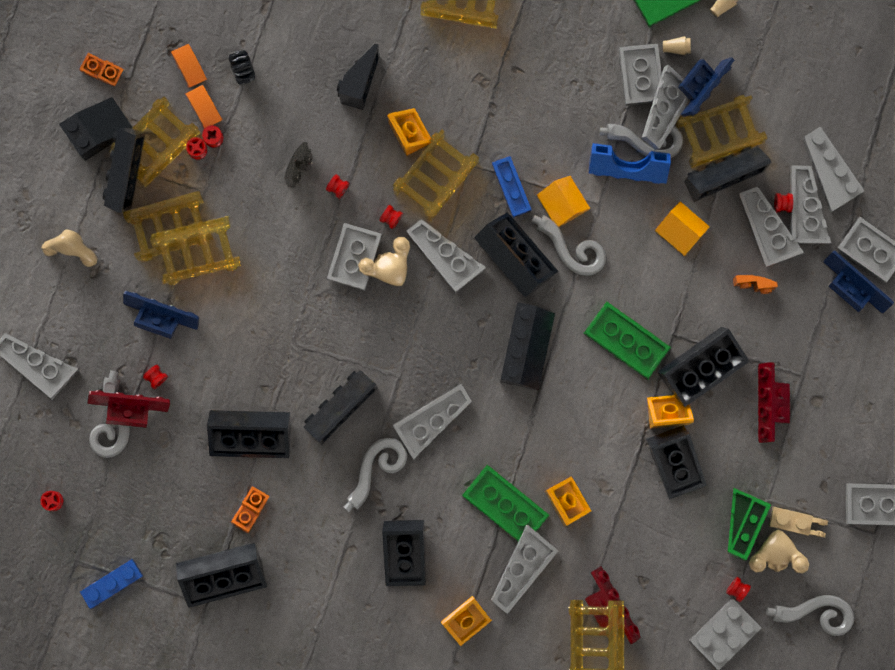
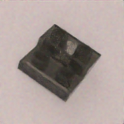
[284,142,313,188]

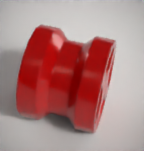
[202,125,224,148]
[186,137,208,160]
[326,174,350,199]
[774,193,793,213]
[379,205,403,230]
[143,364,168,389]
[40,491,64,511]
[726,577,751,603]

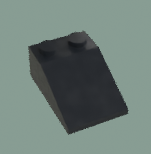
[336,44,380,110]
[59,97,134,161]
[646,425,707,500]
[382,520,426,586]

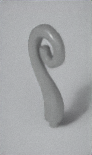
[599,124,683,158]
[531,215,606,276]
[89,370,130,458]
[344,438,408,513]
[766,595,855,636]

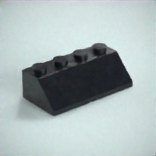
[102,127,146,213]
[684,146,772,202]
[474,212,558,297]
[500,302,555,391]
[657,327,750,407]
[304,370,378,445]
[207,410,291,458]
[176,543,267,608]

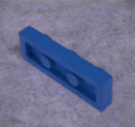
[492,156,531,218]
[80,559,143,609]

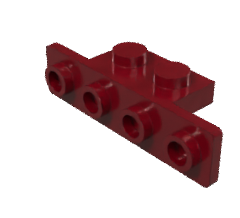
[758,362,790,443]
[87,390,170,428]
[585,566,641,644]

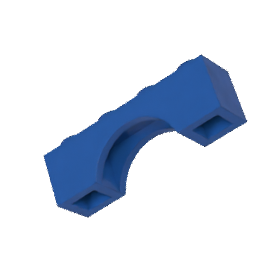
[589,143,671,184]

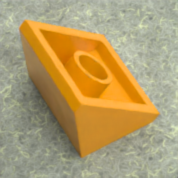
[387,108,433,156]
[537,176,590,227]
[655,201,710,256]
[647,395,694,429]
[545,476,591,527]
[441,596,492,646]

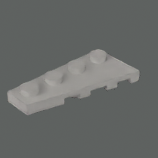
[642,65,689,150]
[803,127,864,213]
[790,165,831,245]
[739,186,804,267]
[406,219,486,293]
[0,334,79,400]
[393,384,472,460]
[491,525,558,614]

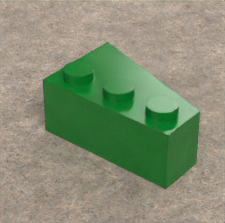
[727,488,771,562]

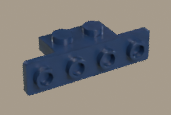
[678,57,735,117]
[823,251,894,313]
[123,291,199,339]

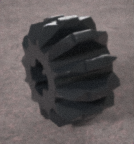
[228,50,255,85]

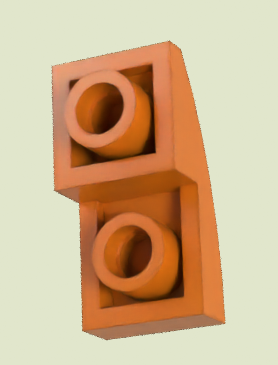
[171,44,207,88]
[79,52,124,87]
[185,85,222,129]
[733,275,778,294]
[231,486,270,533]

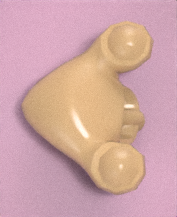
[41,230,98,267]
[358,237,410,286]
[749,530,810,574]

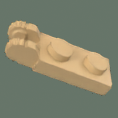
[768,507,828,538]

